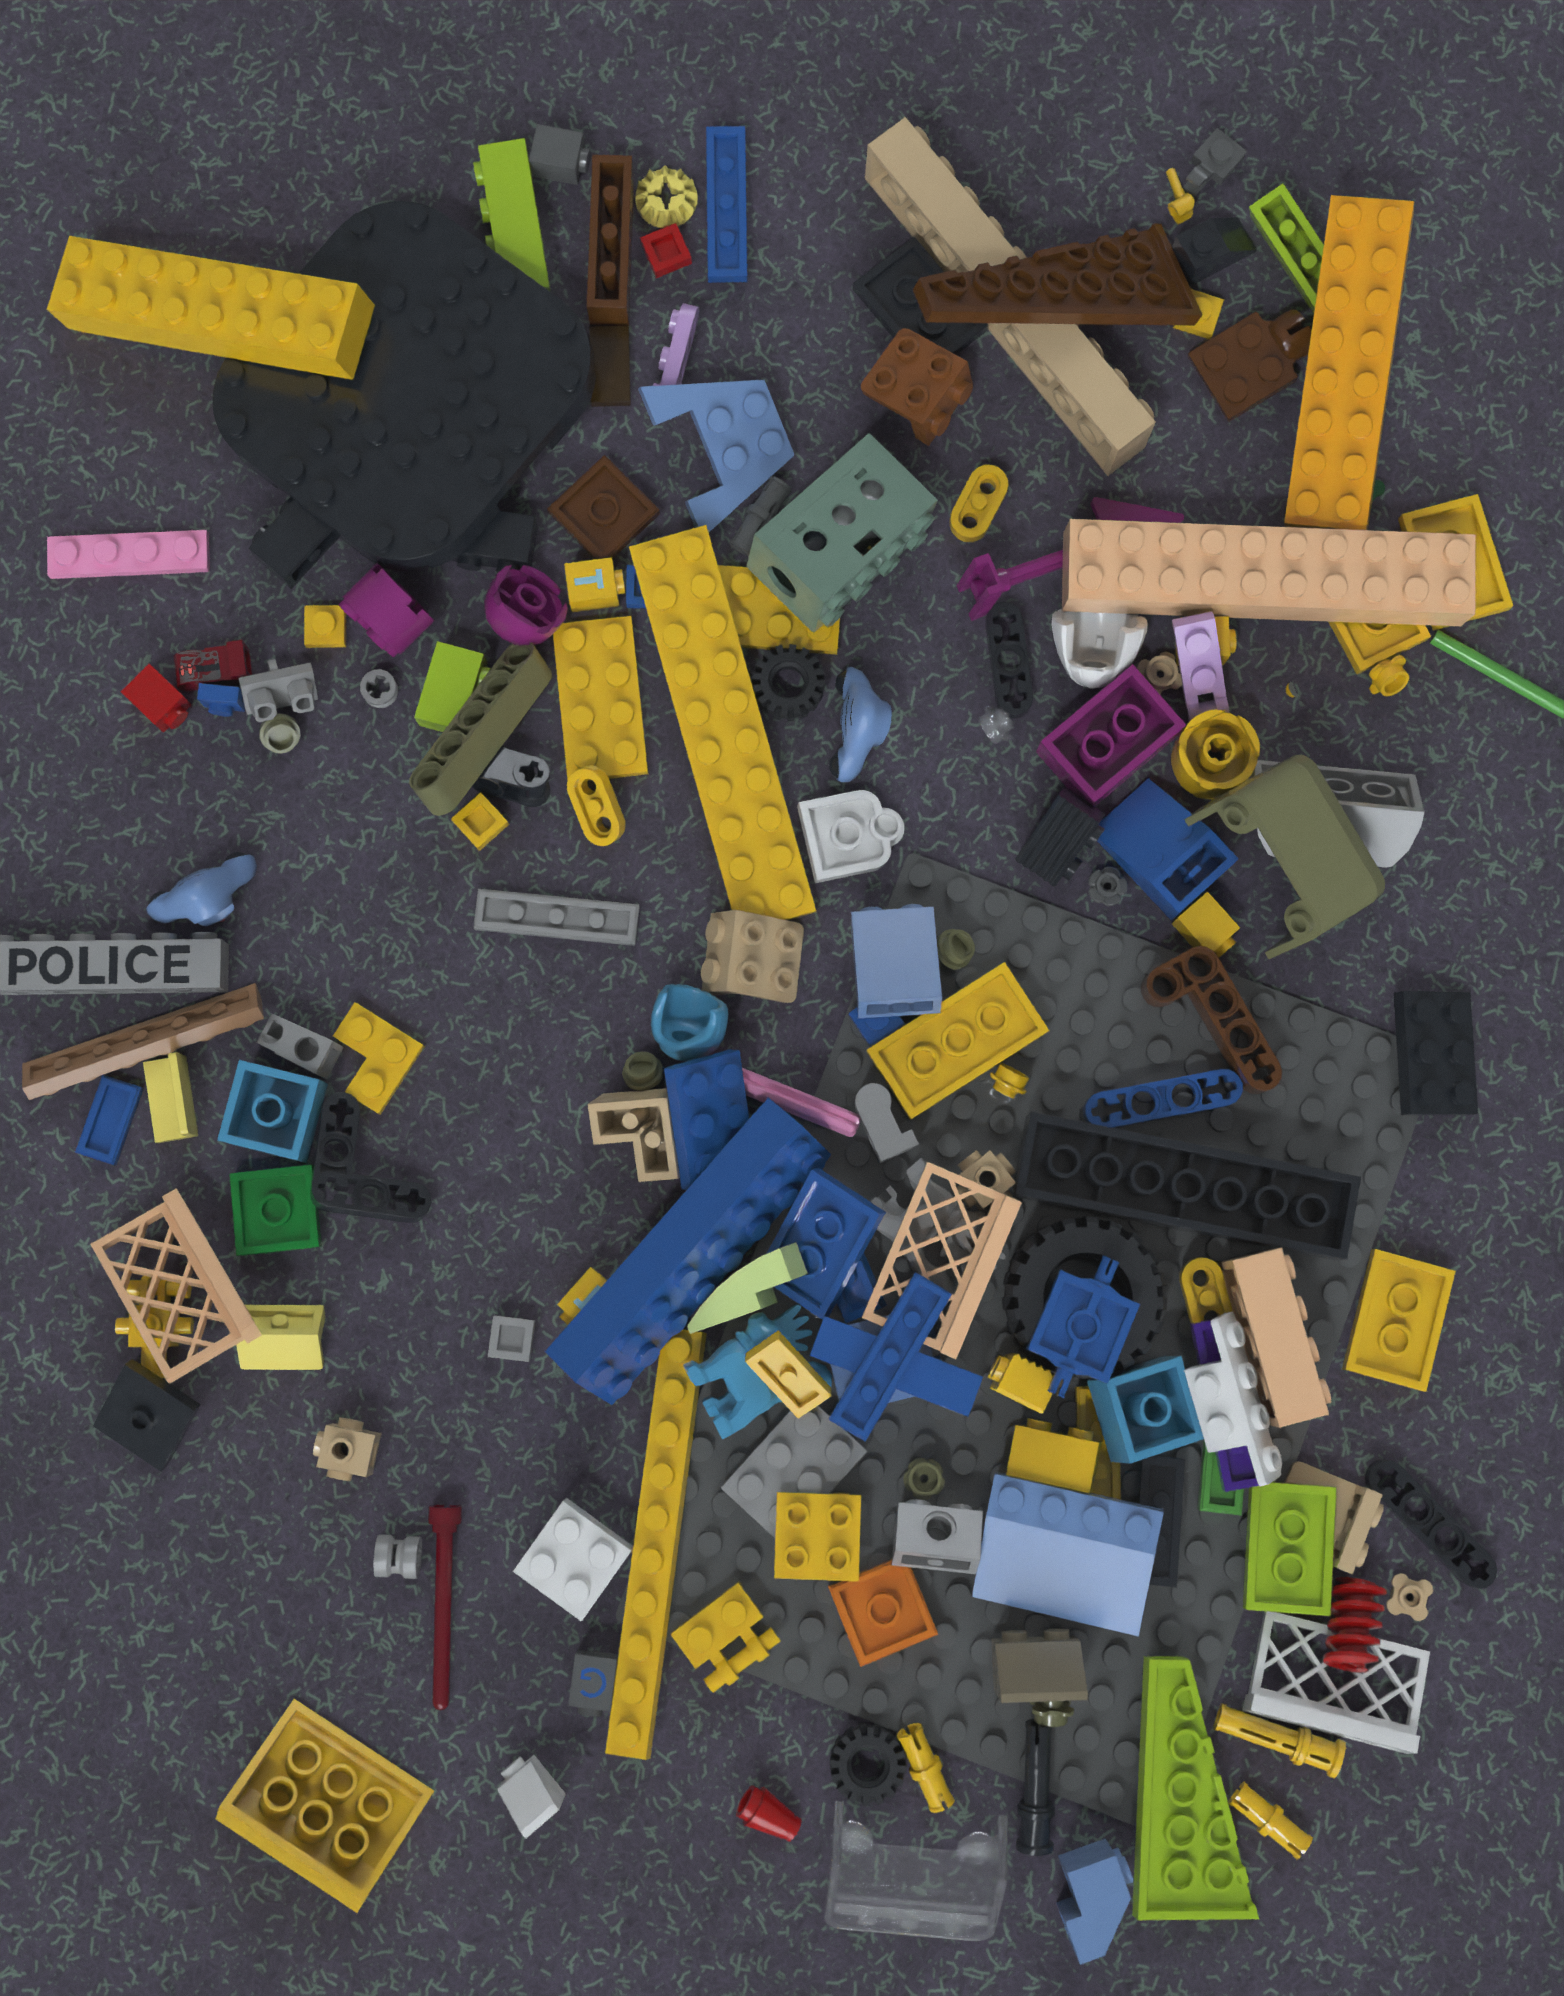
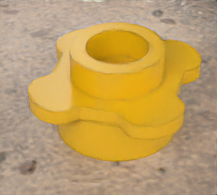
[1369,655,1409,696]

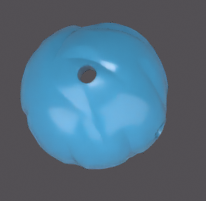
[651,984,729,1061]

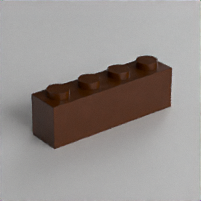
[587,154,635,326]

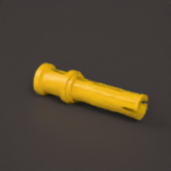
[1213,1703,1346,1778]

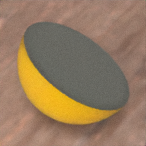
[1285,682,1297,698]

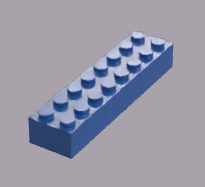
[545,1097,832,1405]

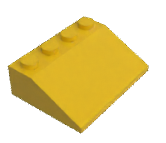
[216,1699,434,1913]

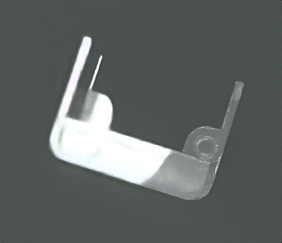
[824,1801,1007,1941]

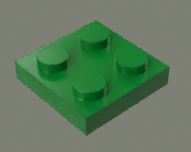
[230,1165,322,1256]

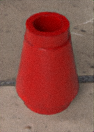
[736,1785,802,1842]

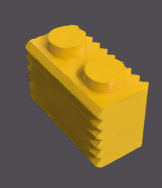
[987,1353,1055,1414]

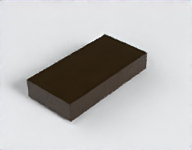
[589,326,631,407]

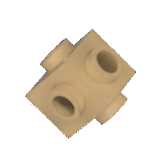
[956,1150,1016,1211]
[313,1417,381,1481]

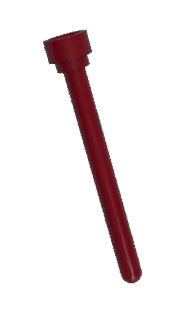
[428,1504,462,1710]

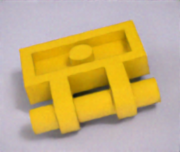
[670,1581,781,1693]

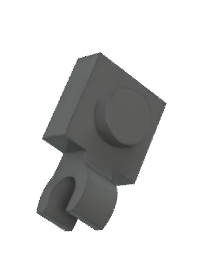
[1182,128,1248,198]

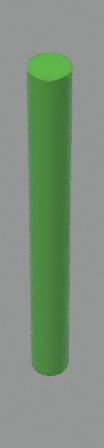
[1430,630,1564,719]

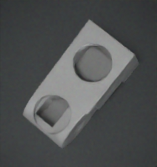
[256,1013,344,1079]
[854,1083,919,1163]

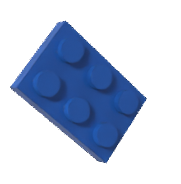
[664,1049,749,1190]
[767,1168,886,1320]

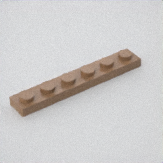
[22,983,264,1100]

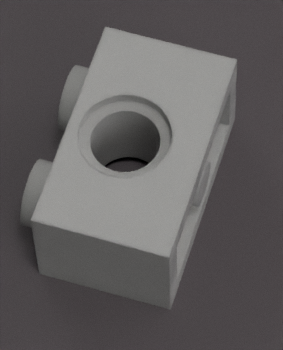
[892,1499,983,1574]

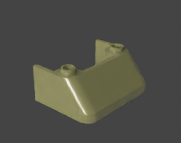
[1184,755,1385,959]

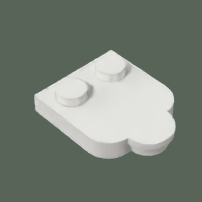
[797,790,904,883]

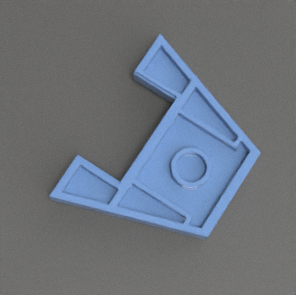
[638,380,794,533]

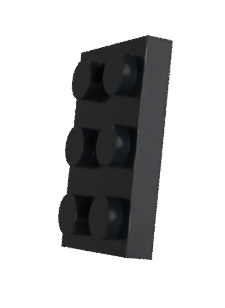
[853,237,989,355]
[1393,991,1478,1115]

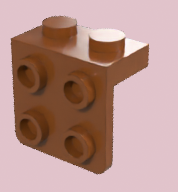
[861,328,973,446]

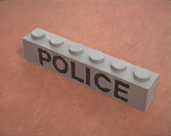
[0,932,229,995]

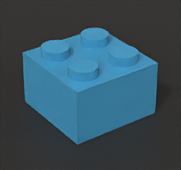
[217,1060,328,1163]
[1087,1356,1204,1464]

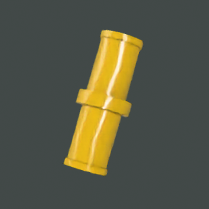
[897,1723,955,1813]
[1228,1782,1313,1859]

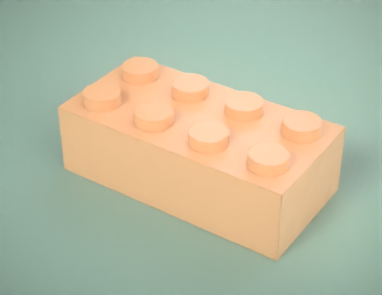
[1218,1248,1331,1428]

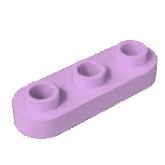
[653,303,699,420]

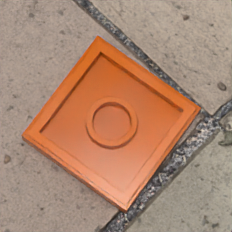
[828,1559,938,1667]

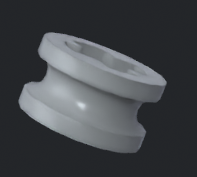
[360,669,398,708]

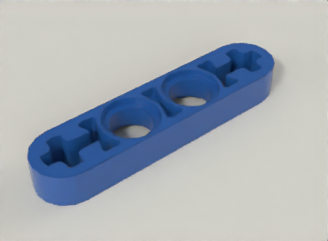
[1083,1069,1243,1128]

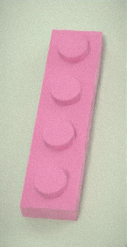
[47,530,210,579]

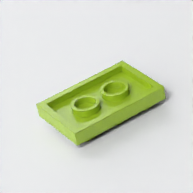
[1243,1482,1336,1616]

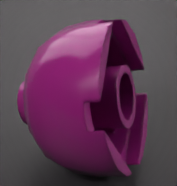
[484,565,568,646]

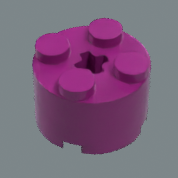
[338,563,435,658]

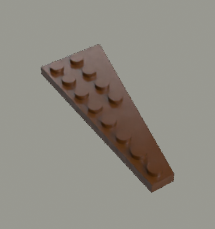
[913,224,1203,326]

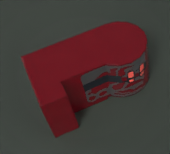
[173,640,253,691]

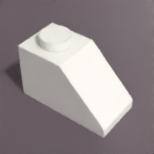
[497,1755,566,1839]

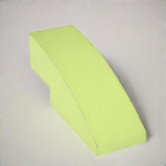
[687,1242,808,1334]

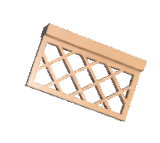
[862,1162,1022,1359]
[91,1188,262,1384]

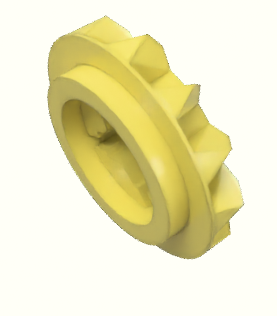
[635,165,698,228]

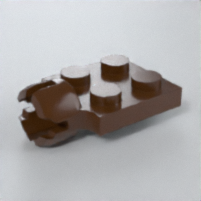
[1188,309,1312,422]

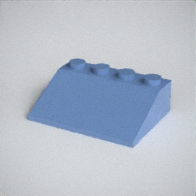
[972,1472,1164,1636]

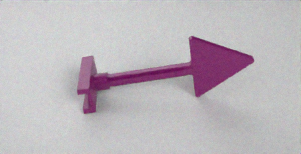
[956,497,1184,621]

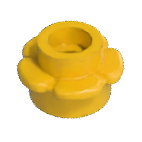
[990,1063,1030,1098]

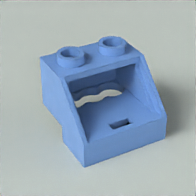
[1056,1839,1133,1965]

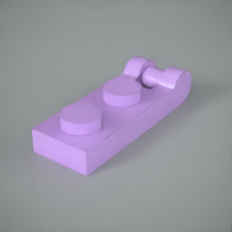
[1172,611,1230,722]

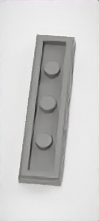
[473,889,640,946]

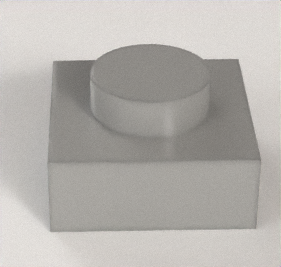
[488,1315,536,1362]

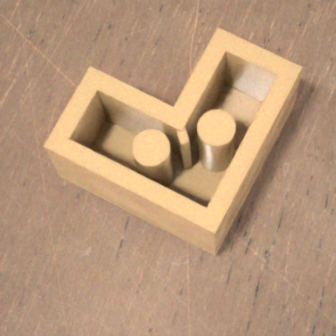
[588,1088,680,1182]

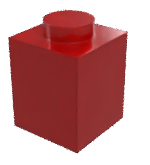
[121,664,192,733]

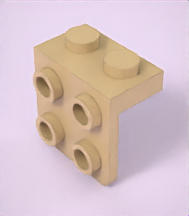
[701,910,804,1003]
[1284,1461,1383,1574]

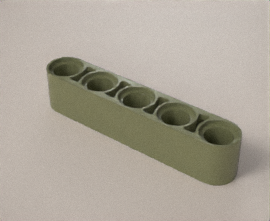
[409,642,552,816]

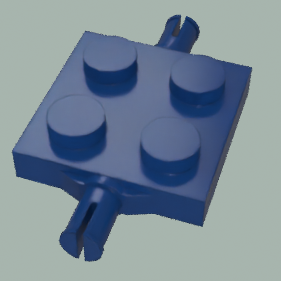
[1027,1256,1140,1398]

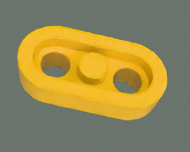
[950,465,1008,542]
[567,765,625,846]
[1179,1257,1233,1323]

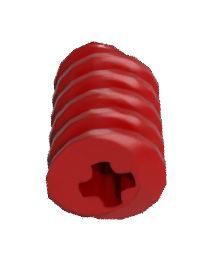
[1323,1577,1387,1673]

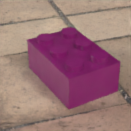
[1036,664,1186,807]

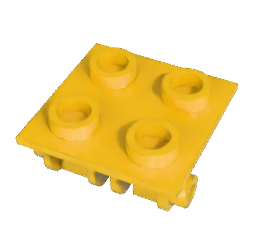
[774,1492,861,1582]

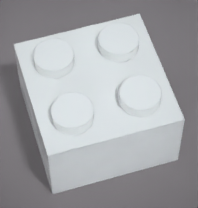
[513,1498,633,1622]

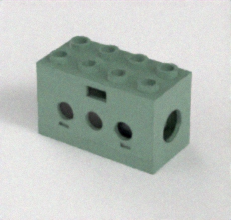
[746,433,938,633]

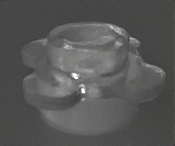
[978,705,1014,744]

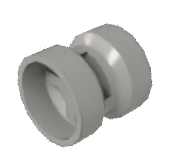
[374,1534,422,1579]

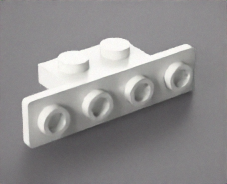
[1184,1312,1282,1486]

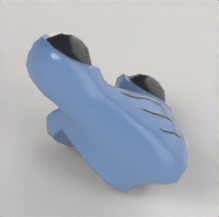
[829,666,892,782]
[146,851,257,926]

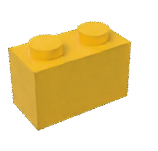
[1006,1418,1102,1493]

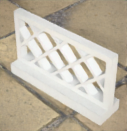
[1242,1611,1430,1754]

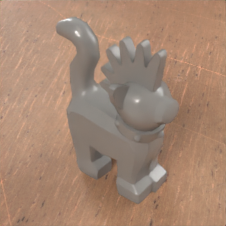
[870,1158,1006,1306]

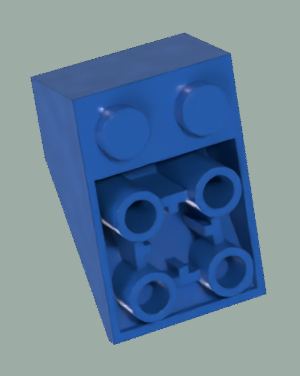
[1097,778,1239,921]

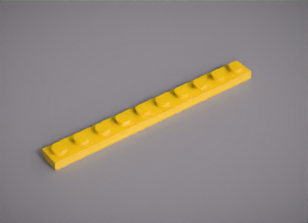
[605,1330,707,1760]

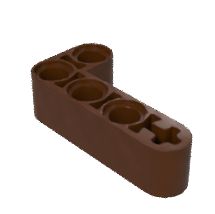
[1141,946,1282,1094]

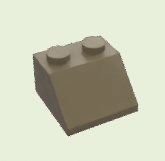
[991,1629,1088,1703]

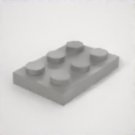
[721,1406,867,1538]

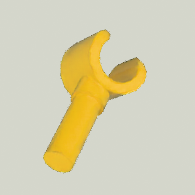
[1166,168,1194,224]

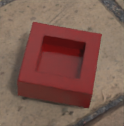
[640,223,692,278]

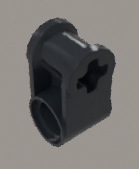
[472,746,550,807]

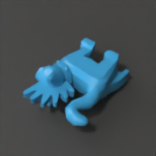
[683,1304,832,1439]

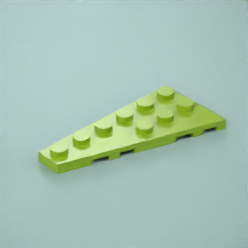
[1132,1656,1259,1920]

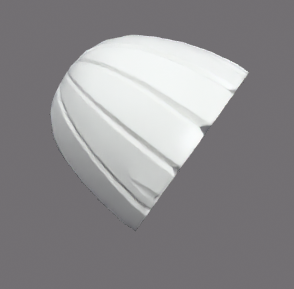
[1052,608,1148,688]

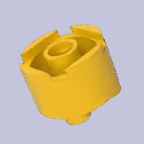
[1171,709,1260,799]

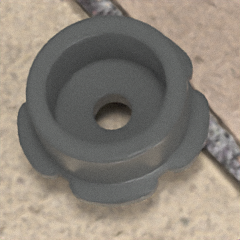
[1088,866,1128,906]

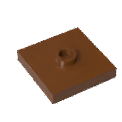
[547,455,660,559]

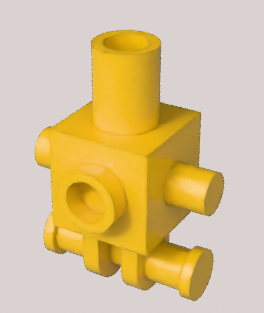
[115,1276,194,1378]

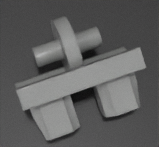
[238,659,318,722]

